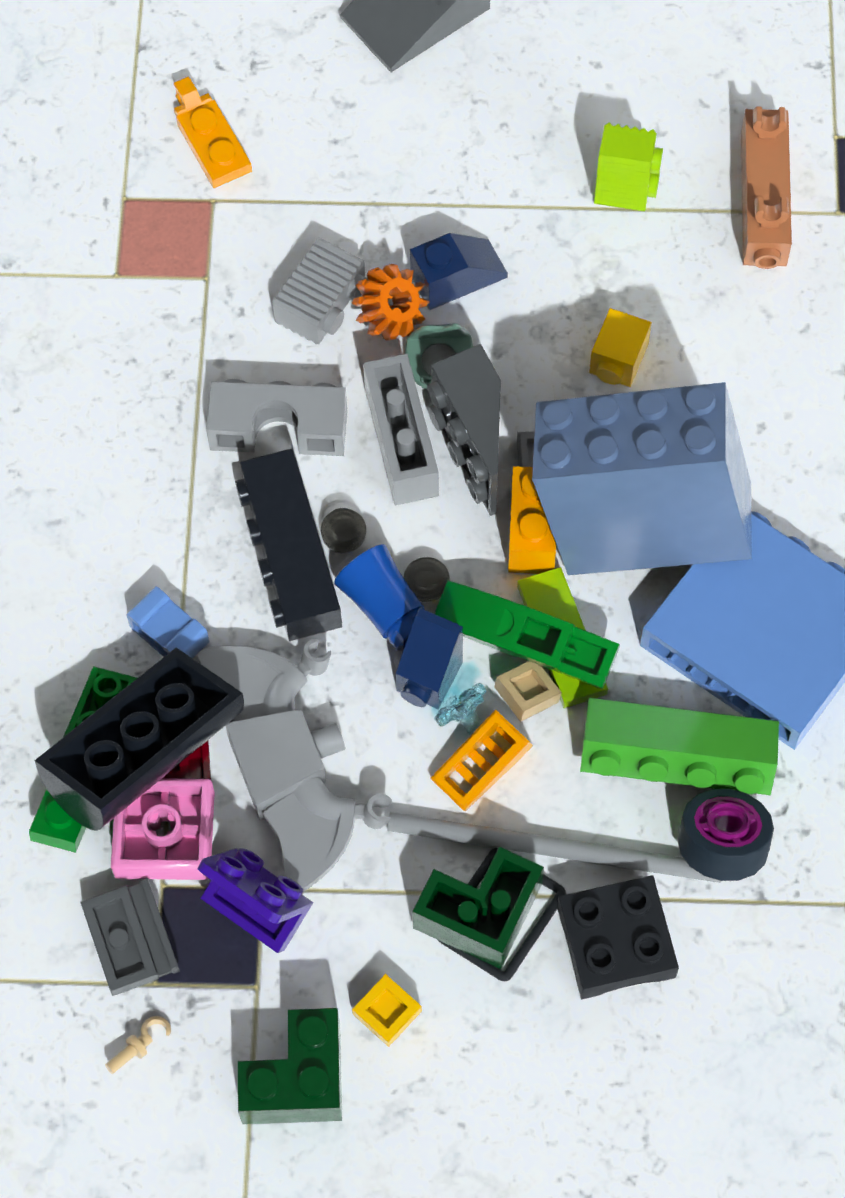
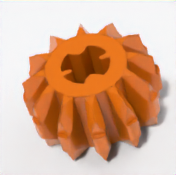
[351,264,429,341]

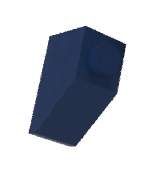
[410,233,508,311]
[396,608,463,710]

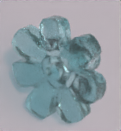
[434,683,487,735]

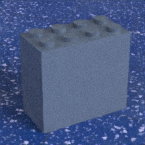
[532,382,752,575]

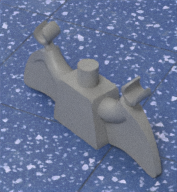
[198,639,392,892]

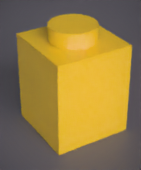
[589,308,652,387]

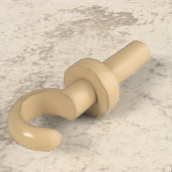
[105,1016,171,1074]

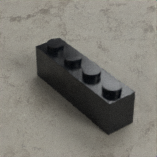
[235,448,342,641]

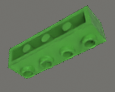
[580,698,779,796]

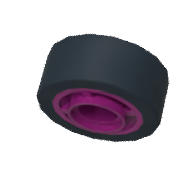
[678,789,774,881]

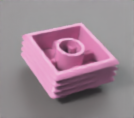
[111,778,215,880]

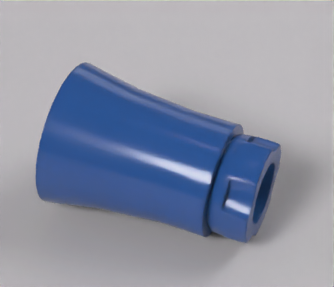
[334,544,425,651]

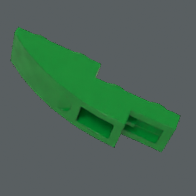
[434,580,620,690]
[29,666,137,853]

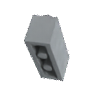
[363,354,439,506]

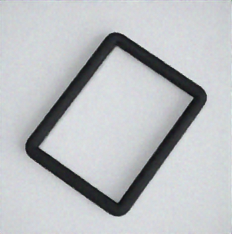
[438,848,566,981]

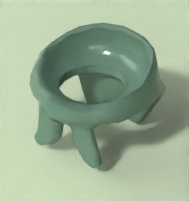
[405,323,473,389]

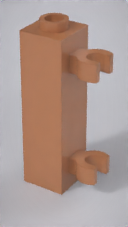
[741,106,792,269]

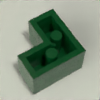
[412,846,544,969]
[238,1008,342,1124]

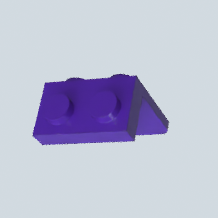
[197,848,314,953]

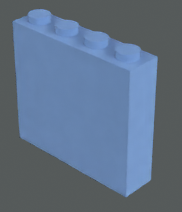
[640,511,845,750]

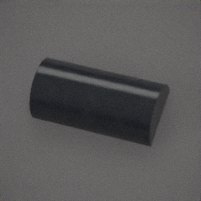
[34,647,244,831]

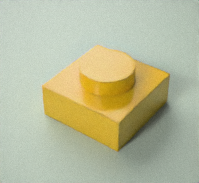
[352,974,422,1047]

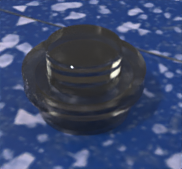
[321,508,367,553]
[404,557,450,602]

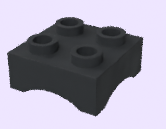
[557,875,679,1000]

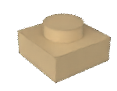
[494,661,562,722]

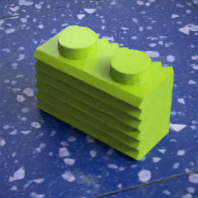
[594,122,663,211]

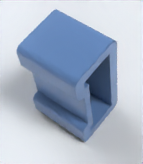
[126,586,210,658]

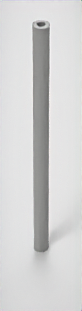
[387,812,721,883]

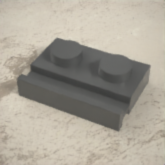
[80,878,180,996]

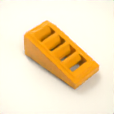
[430,709,533,811]

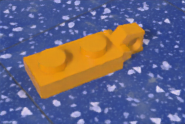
[173,76,252,188]

